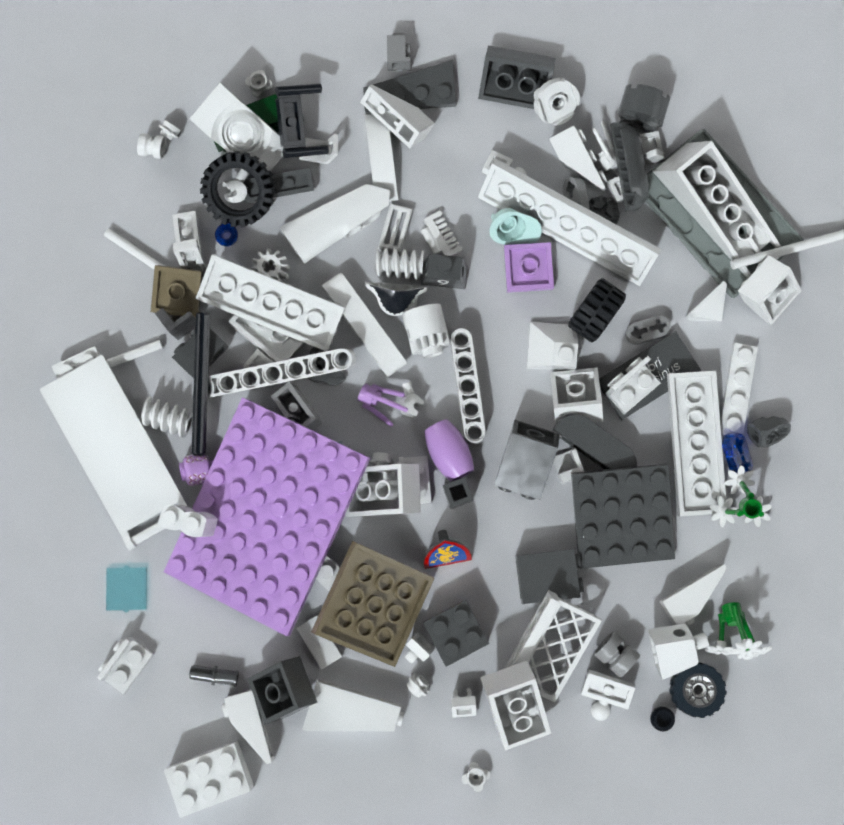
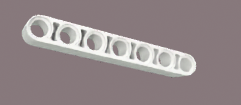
[208,348,356,398]

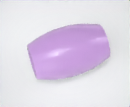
[424,419,474,482]

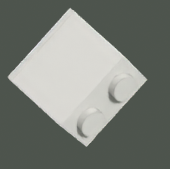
[738,255,802,325]
[550,367,603,424]

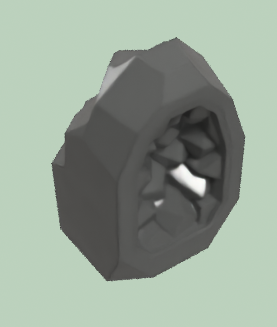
[747,416,791,448]

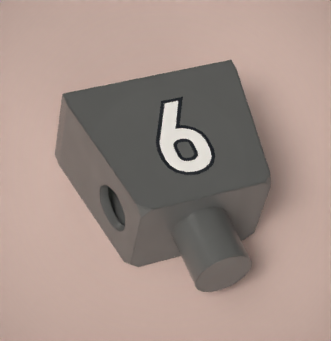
[421,254,467,289]

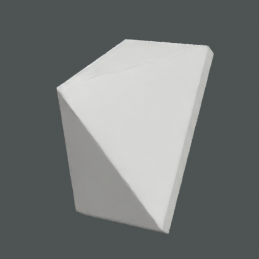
[686,281,727,321]

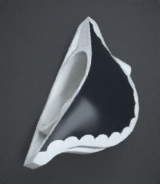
[365,282,427,316]

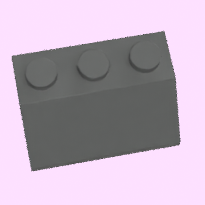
[478,45,556,109]

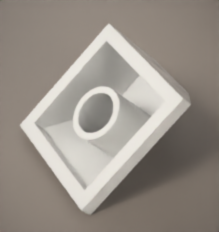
[527,322,578,371]

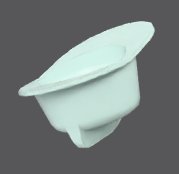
[489,208,542,245]

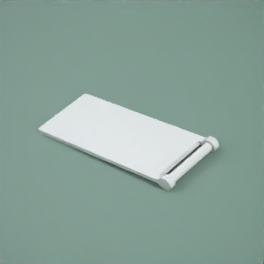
[40,355,189,551]

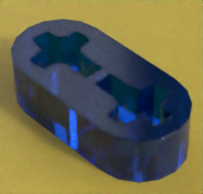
[722,433,753,473]

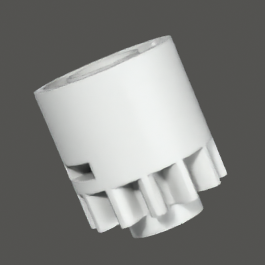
[402,304,451,358]

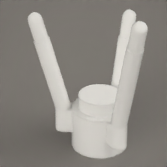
[586,121,617,172]

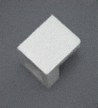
[553,448,584,484]

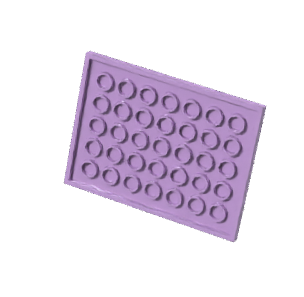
[164,397,371,636]

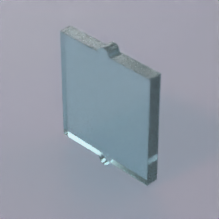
[106,566,147,613]

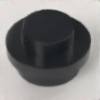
[650,706,675,732]

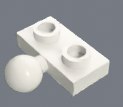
[581,669,636,721]

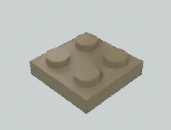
[150,265,203,318]

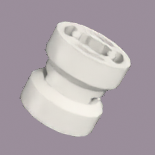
[137,133,166,159]

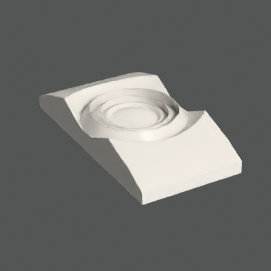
[189,83,283,171]

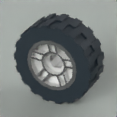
[669,662,727,718]

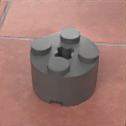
[618,84,670,132]

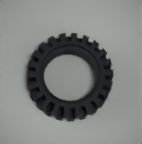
[200,151,276,227]

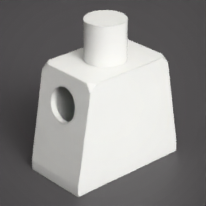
[648,624,709,680]

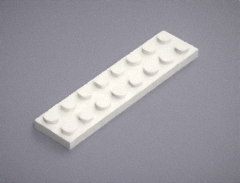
[478,159,662,286]

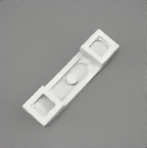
[364,114,398,202]

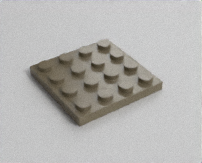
[311,541,435,667]

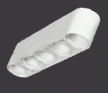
[322,272,407,377]
[451,328,486,445]

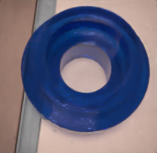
[215,223,238,247]

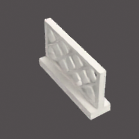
[505,590,602,703]

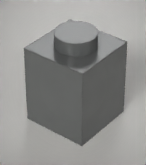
[442,477,474,510]

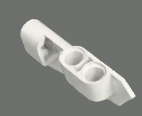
[280,184,390,264]

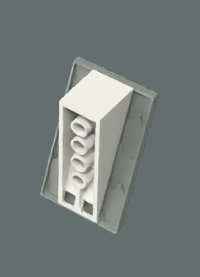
[646,129,804,298]

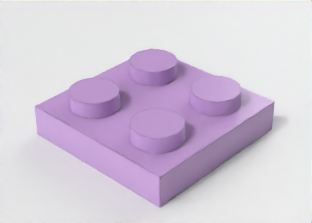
[504,242,554,293]

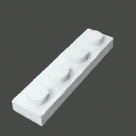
[720,343,758,439]

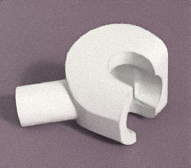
[222,169,249,203]
[399,382,424,418]

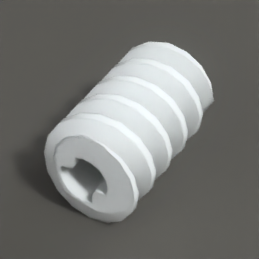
[375,247,424,280]
[141,396,193,438]

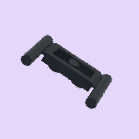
[275,84,329,158]

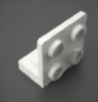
[605,356,661,414]

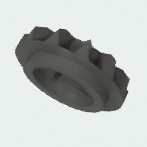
[589,195,620,225]

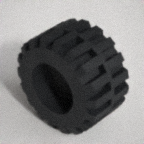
[568,278,626,343]

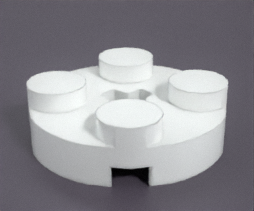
[533,77,580,126]

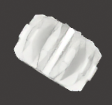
[250,248,290,281]

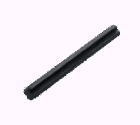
[192,312,210,455]

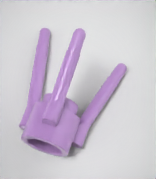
[358,383,408,427]

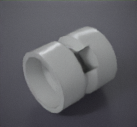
[593,631,640,678]

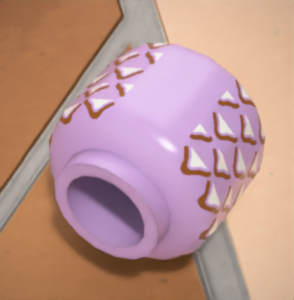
[179,454,214,486]

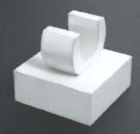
[405,631,435,663]
[451,688,477,718]

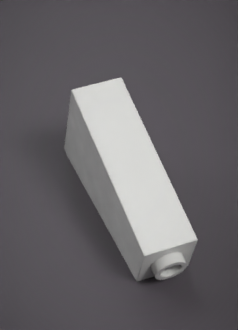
[302,680,405,731]

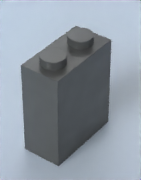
[515,549,584,604]

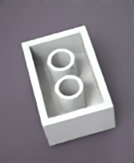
[345,464,421,517]
[480,660,551,751]
[164,740,254,818]

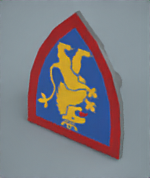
[424,530,472,569]

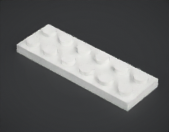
[196,254,345,351]
[667,371,726,517]

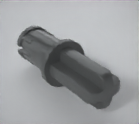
[189,665,239,687]

